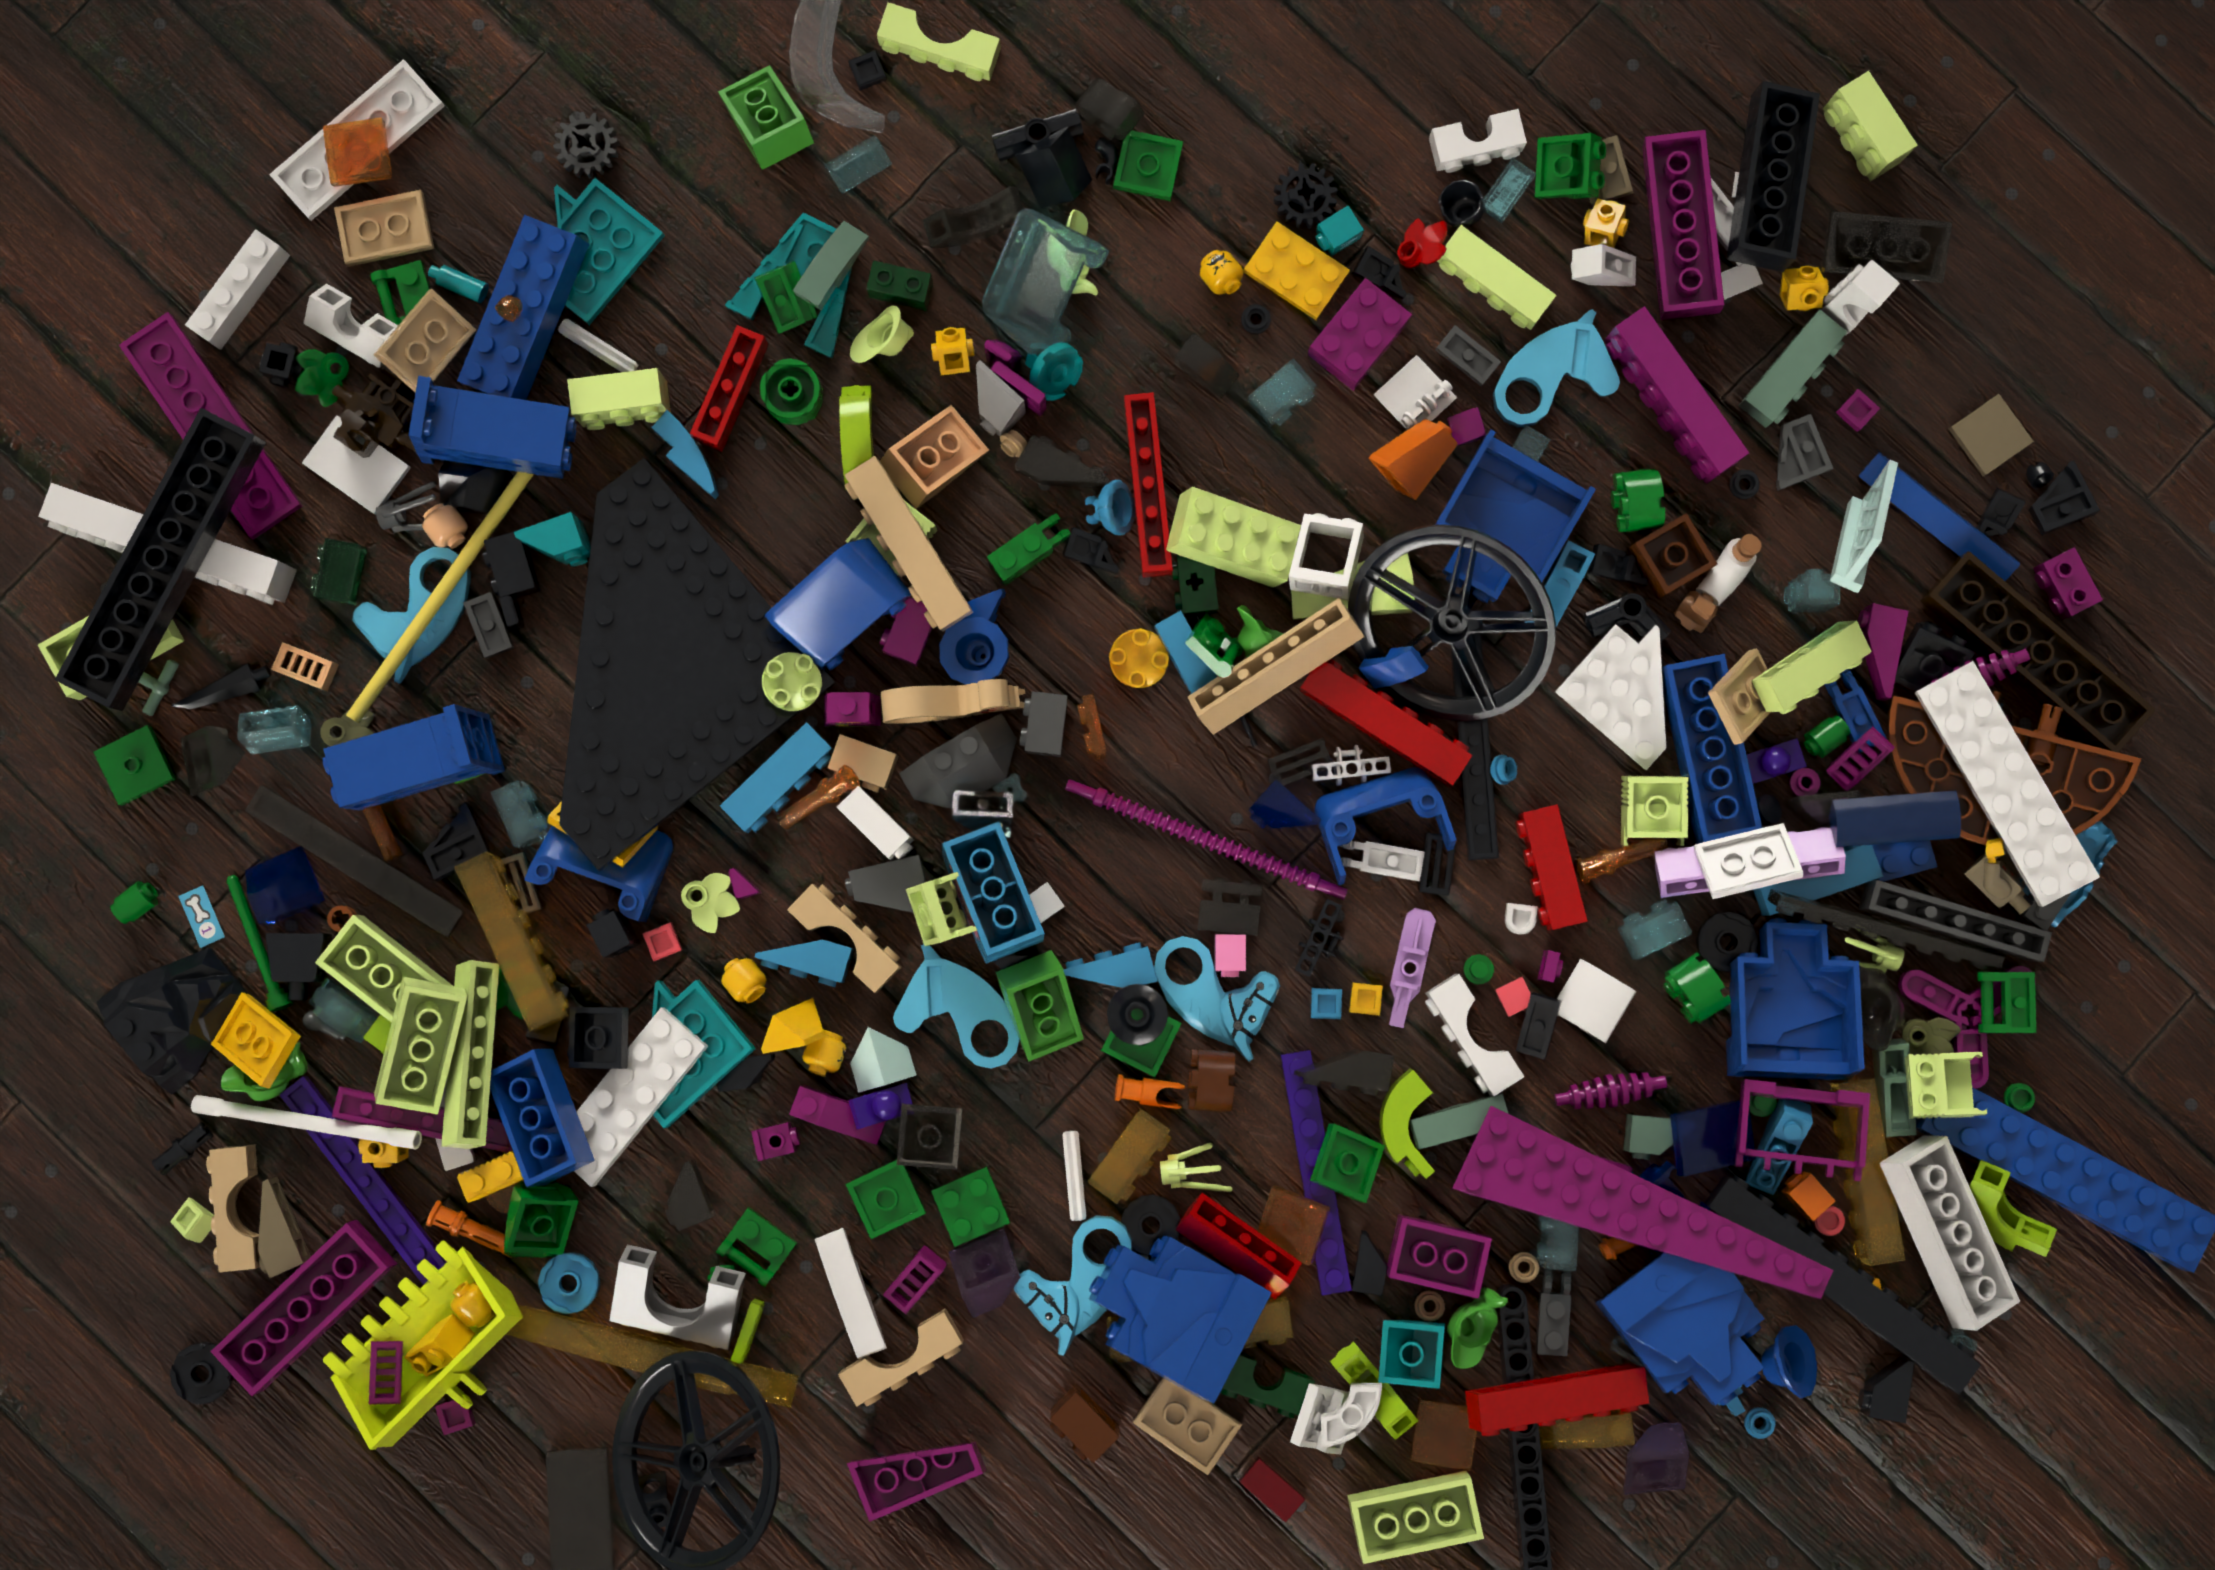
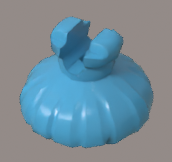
[1085,480,1135,535]

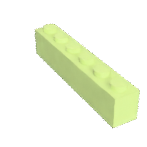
[441,960,499,1149]

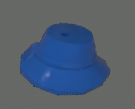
[939,617,1009,685]
[1761,1325,1817,1399]

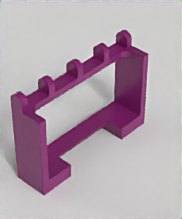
[1735,1079,1870,1181]

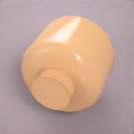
[422,503,468,549]

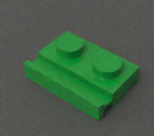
[754,261,818,334]

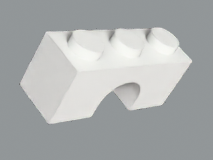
[1429,109,1527,173]
[304,284,398,368]

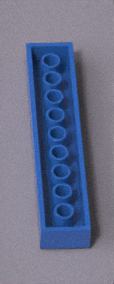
[1916,1087,2215,1273]

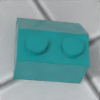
[514,512,591,567]
[1378,1320,1445,1389]

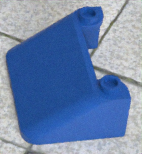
[524,826,674,922]

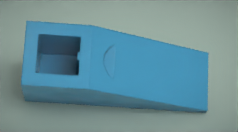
[1524,540,1595,626]
[755,940,855,987]
[1063,942,1157,988]
[1745,1099,1813,1195]

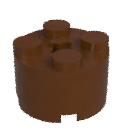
[1187,1049,1235,1112]

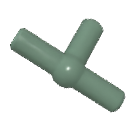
[139,659,179,716]

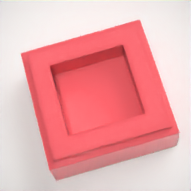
[643,922,683,962]
[1494,977,1531,1017]

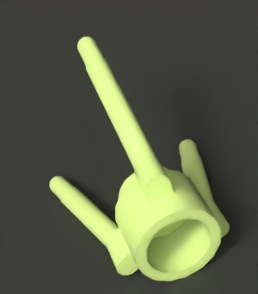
[1845,922,1904,973]
[1160,1143,1233,1192]

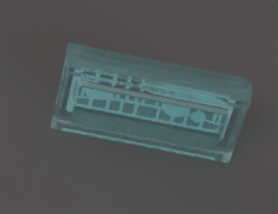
[1484,157,1536,224]

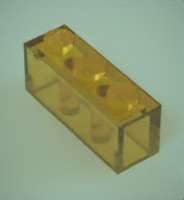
[1087,1107,1172,1204]

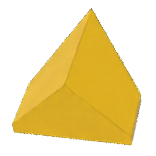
[761,998,825,1054]

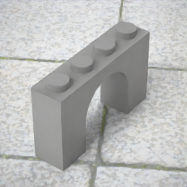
[609,1244,746,1350]

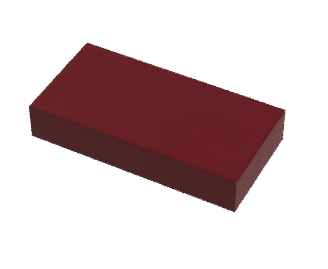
[1239,1457,1305,1523]

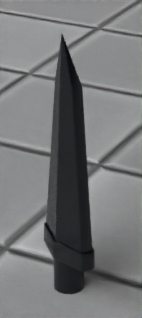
[171,663,271,710]

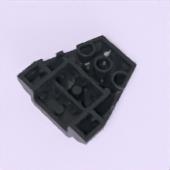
[97,948,249,1095]

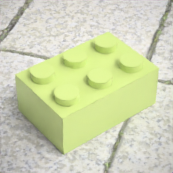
[1823,71,1918,182]
[567,368,671,430]

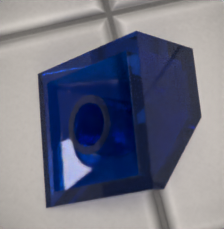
[1248,780,1321,830]
[245,846,326,925]

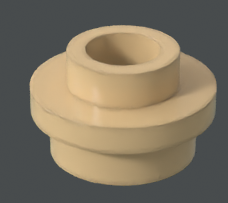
[1000,430,1028,458]
[1508,1252,1539,1283]

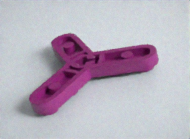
[1898,966,2036,1089]

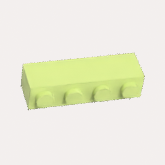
[1437,225,1556,330]
[1751,621,1872,714]

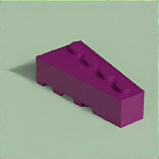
[847,1442,987,1522]

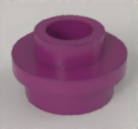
[1789,768,1820,798]

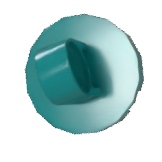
[1025,342,1083,401]

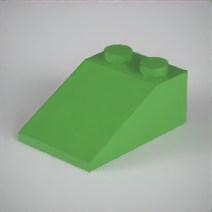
[718,65,814,170]
[996,950,1084,1062]

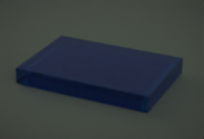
[1670,1099,1756,1176]

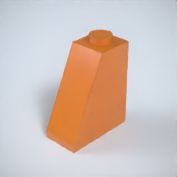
[1368,419,1458,500]

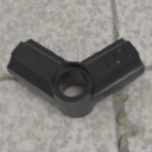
[1583,593,1671,643]

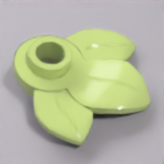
[681,873,740,933]

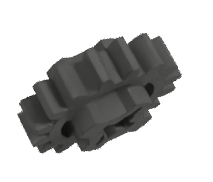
[553,112,620,179]

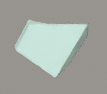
[850,1027,917,1093]

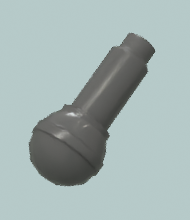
[302,1010,348,1041]

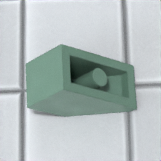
[1623,1114,1693,1160]

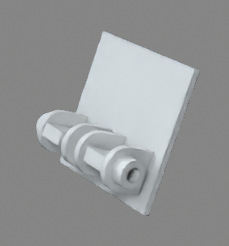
[1374,355,1457,430]

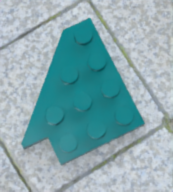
[554,178,665,326]
[652,980,756,1128]

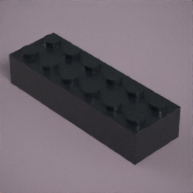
[1726,81,1820,272]

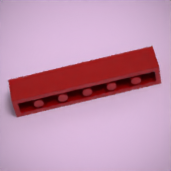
[1124,392,1173,578]
[1300,659,1473,788]
[1465,1363,1650,1436]

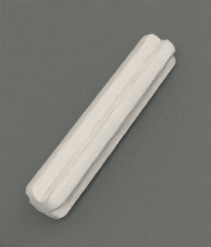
[558,319,638,372]
[1062,1131,1086,1221]

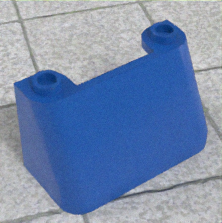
[765,538,912,671]

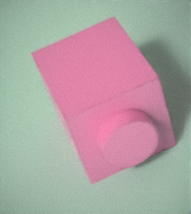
[1214,934,1246,977]

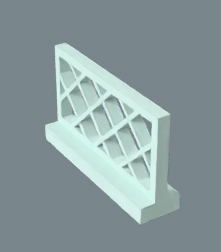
[1830,460,1898,593]

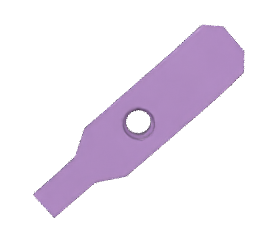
[1389,908,1436,1028]

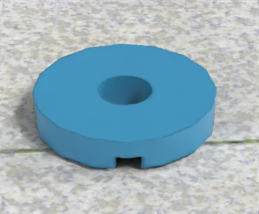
[538,1252,600,1314]

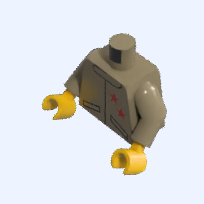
[1965,838,2034,914]

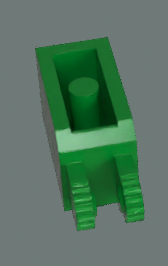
[987,513,1071,586]

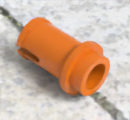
[1598,1237,1638,1261]

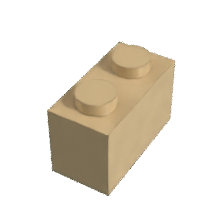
[828,734,899,793]

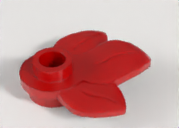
[1397,218,1447,268]

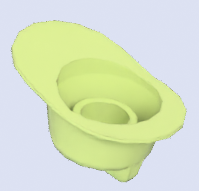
[850,305,914,363]

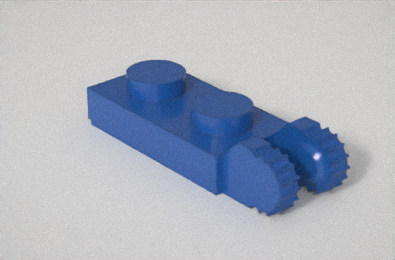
[1824,669,1887,753]

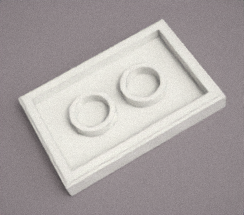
[302,415,411,515]
[1694,823,1803,899]

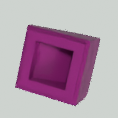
[1447,407,1486,446]
[728,868,762,899]

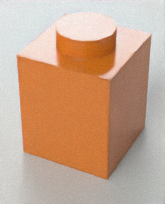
[1781,1171,1836,1221]

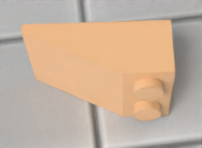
[880,405,989,509]

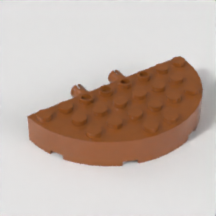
[1887,691,2142,848]

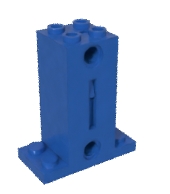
[409,376,577,479]
[323,704,505,811]

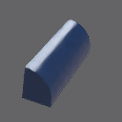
[1829,791,1961,847]

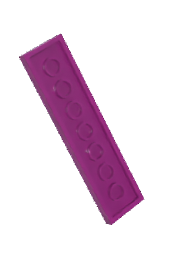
[119,312,303,540]

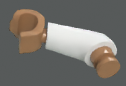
[1674,534,1762,633]

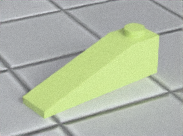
[1291,554,1415,620]

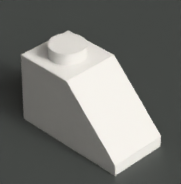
[1571,244,1636,287]

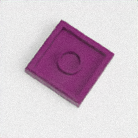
[991,361,1047,417]

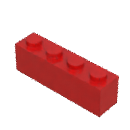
[690,325,769,452]
[1515,804,1587,930]
[1175,1193,1302,1300]

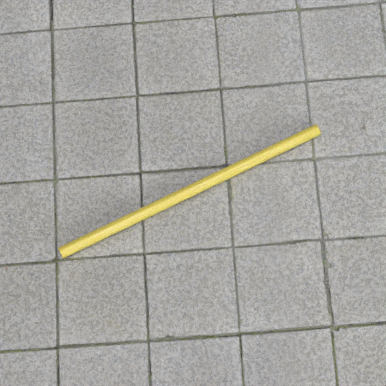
[346,472,534,724]

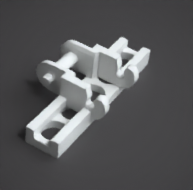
[1311,745,1391,786]

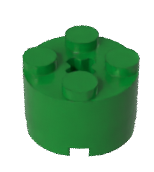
[760,359,824,425]
[1611,469,1665,532]
[1663,953,1731,1024]

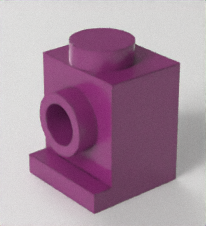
[751,1122,800,1161]

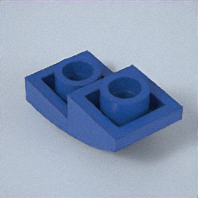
[1359,646,1429,689]

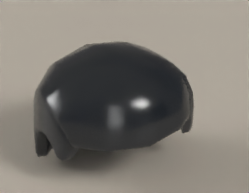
[1438,179,1485,229]

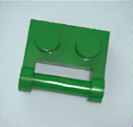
[370,260,431,325]
[1185,613,1243,678]
[1977,972,2036,1033]
[716,1207,798,1288]

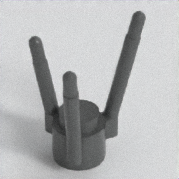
[376,481,436,533]

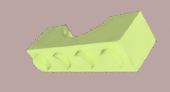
[877,2,1001,81]

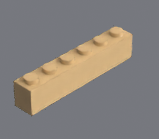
[844,456,973,631]
[1187,598,1365,735]

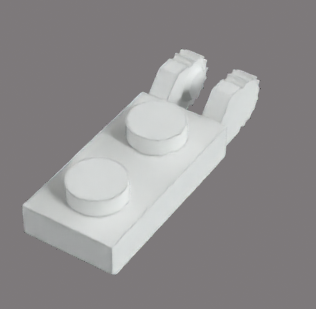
[1341,841,1425,882]

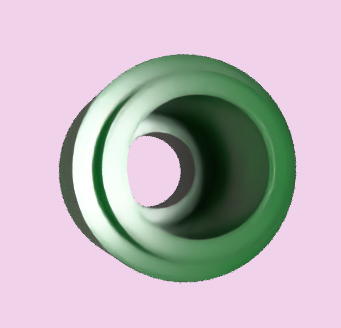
[1804,715,1851,758]
[110,881,158,924]

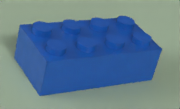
[490,1049,595,1187]

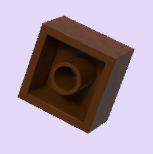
[1628,513,1718,599]
[1050,1383,1120,1463]

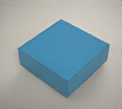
[1310,988,1342,1019]

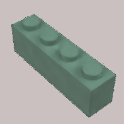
[1738,309,1847,428]

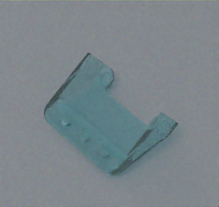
[982,208,1109,355]

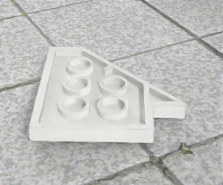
[1555,624,1666,770]

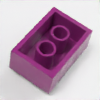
[1307,278,1412,391]
[1386,1214,1492,1299]

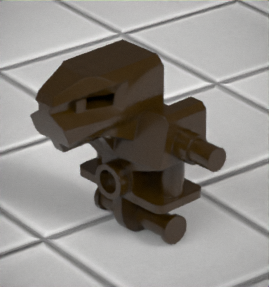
[332,364,417,458]

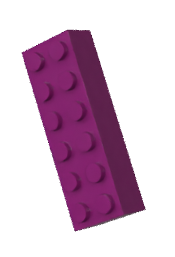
[1642,129,1724,320]
[1604,306,1749,484]
[210,1220,398,1396]

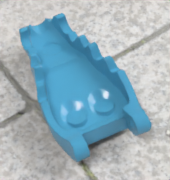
[2023,821,2118,927]

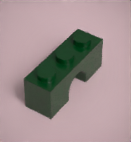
[1220,1352,1315,1418]

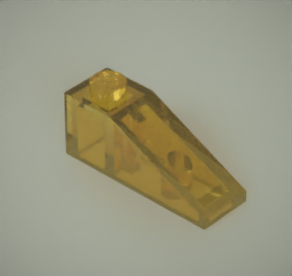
[1539,1409,1635,1449]

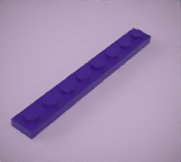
[1280,1050,1352,1296]
[280,1076,447,1285]

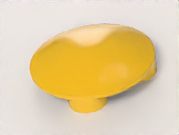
[1109,628,1169,688]

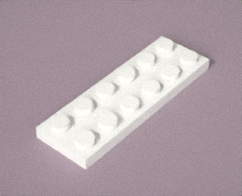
[269,59,445,221]
[574,1007,709,1187]

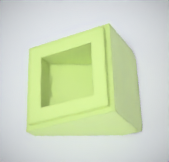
[170,1197,214,1243]

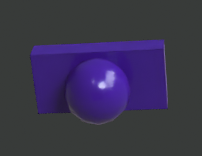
[1747,738,1807,784]
[848,1083,915,1129]

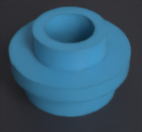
[1490,755,1517,785]
[1744,1407,1776,1439]

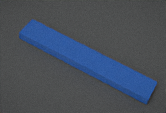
[1858,452,2020,581]

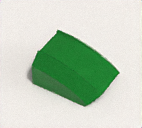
[504,1181,579,1258]

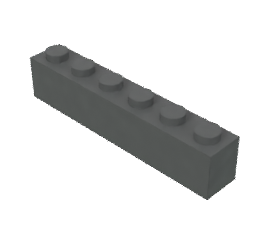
[1858,880,2052,962]

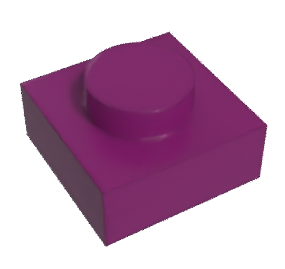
[1835,389,1880,432]
[1537,950,1563,983]
[435,1399,476,1435]

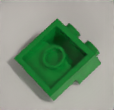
[1535,133,1607,199]

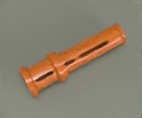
[426,1200,512,1258]

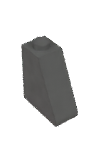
[845,855,927,913]

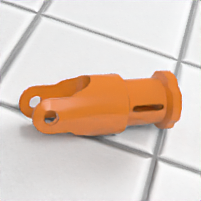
[1114,1074,1185,1109]

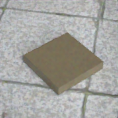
[1948,394,2034,477]

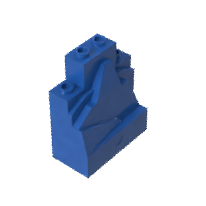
[1435,429,1596,603]
[1726,918,1865,1080]
[1089,1236,1272,1404]
[1595,1253,1765,1406]

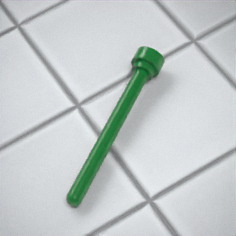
[226,875,293,1013]

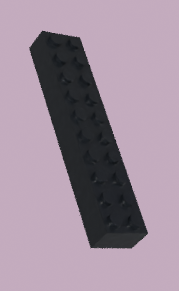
[55,408,267,711]

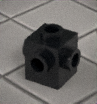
[259,343,304,388]

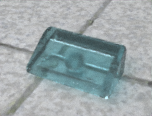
[824,135,892,194]

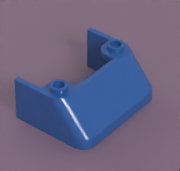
[1314,767,1457,885]

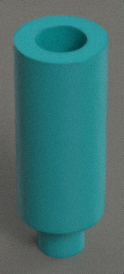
[428,265,489,303]

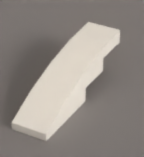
[815,1228,887,1359]

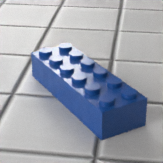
[457,215,589,400]
[1662,654,1762,844]

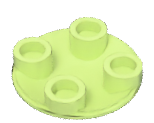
[762,652,822,711]

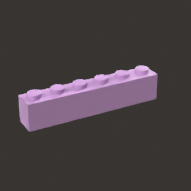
[1654,827,1846,898]

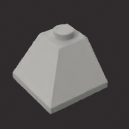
[976,360,1026,436]

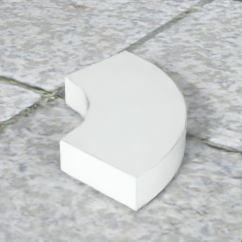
[1321,1383,1382,1447]

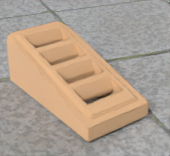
[271,642,339,692]

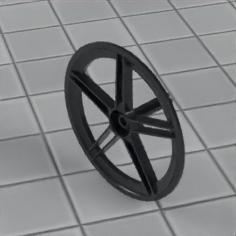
[1348,525,1556,721]
[612,1351,781,1570]

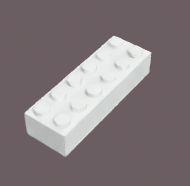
[1879,1136,2020,1331]

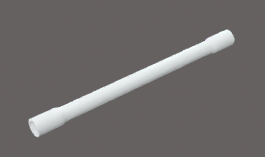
[191,1095,422,1150]

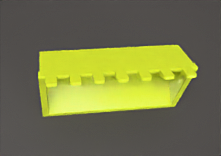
[323,1240,523,1450]

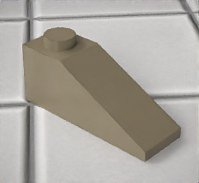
[258,1177,311,1278]

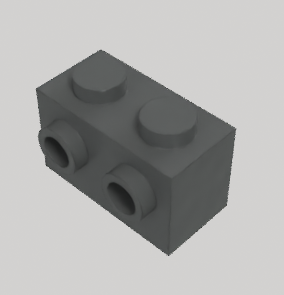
[1020,691,1068,757]

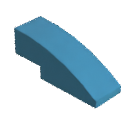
[651,410,719,499]
[1154,610,1217,694]

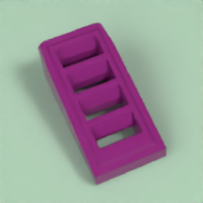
[984,340,1022,371]
[1826,726,1895,791]
[883,1245,947,1314]
[369,1341,403,1404]

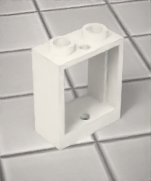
[1289,513,1364,600]
[837,786,914,861]

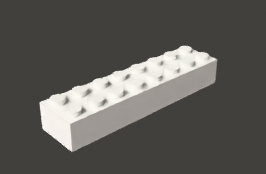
[38,483,297,605]
[1915,661,2100,907]

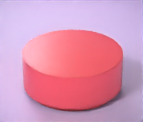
[1812,1205,1845,1236]

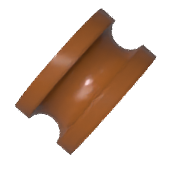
[327,905,357,932]

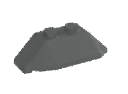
[899,713,1017,809]

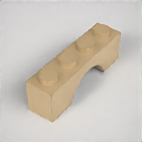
[787,884,902,993]
[206,1144,260,1272]
[838,1308,964,1407]

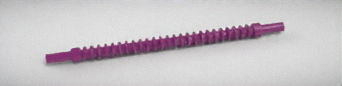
[1065,779,1348,900]

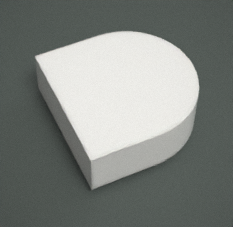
[1505,903,1538,935]

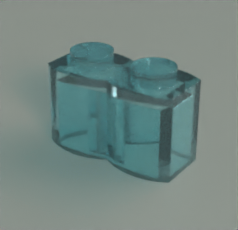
[1247,358,1317,427]

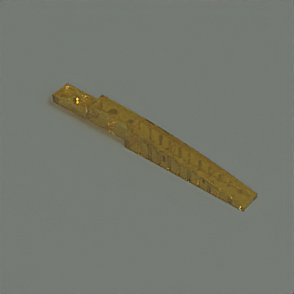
[506,1304,799,1408]

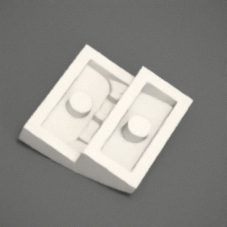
[1557,959,1636,1043]
[1290,1383,1349,1455]

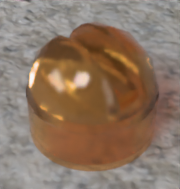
[495,295,523,322]

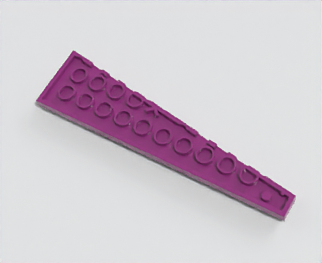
[1452,1106,1833,1299]

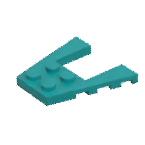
[725,212,852,359]

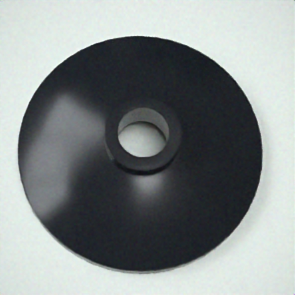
[1107,984,1168,1045]

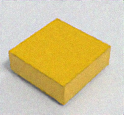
[1349,982,1383,1016]

